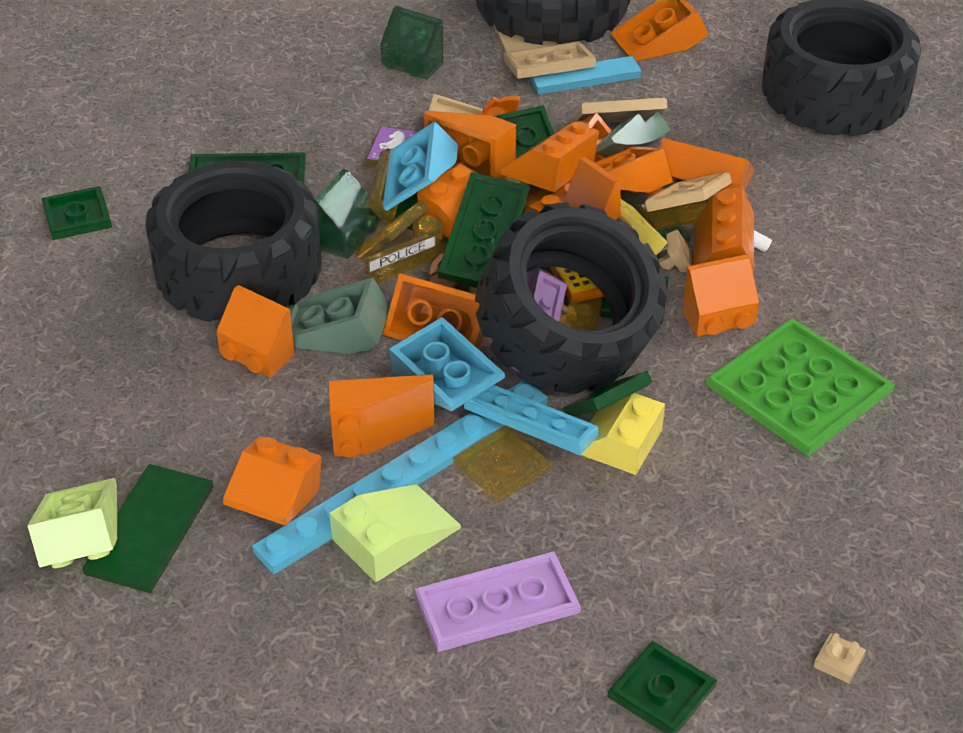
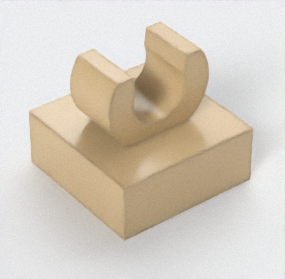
[658,229,692,272]
[813,633,866,684]

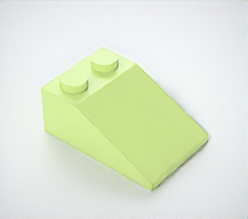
[27,478,117,568]
[329,484,461,582]

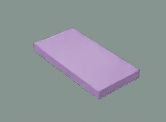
[415,551,581,652]

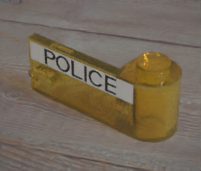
[365,215,443,284]

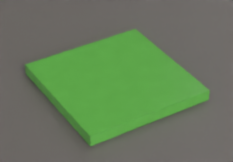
[706,318,895,456]

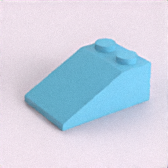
[383,121,458,211]
[389,317,505,412]

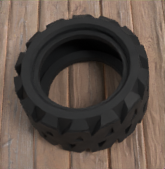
[762,0,922,136]
[145,161,321,322]
[475,202,667,393]

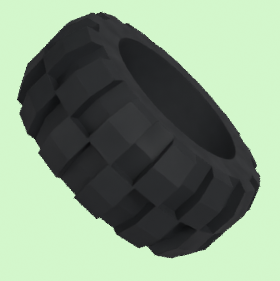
[475,0,630,45]

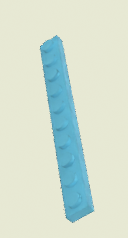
[252,380,548,575]

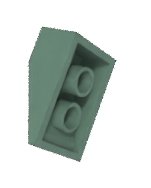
[289,278,390,354]

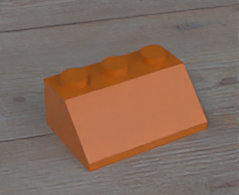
[501,122,599,192]
[660,138,755,193]
[693,186,754,272]
[382,273,485,349]

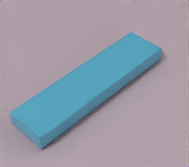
[530,56,641,95]
[464,385,599,456]

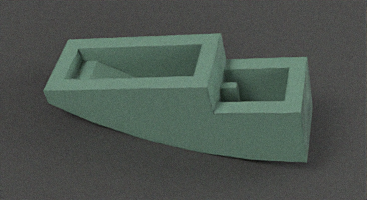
[596,111,671,155]

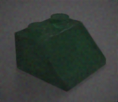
[380,6,444,80]
[315,169,379,259]

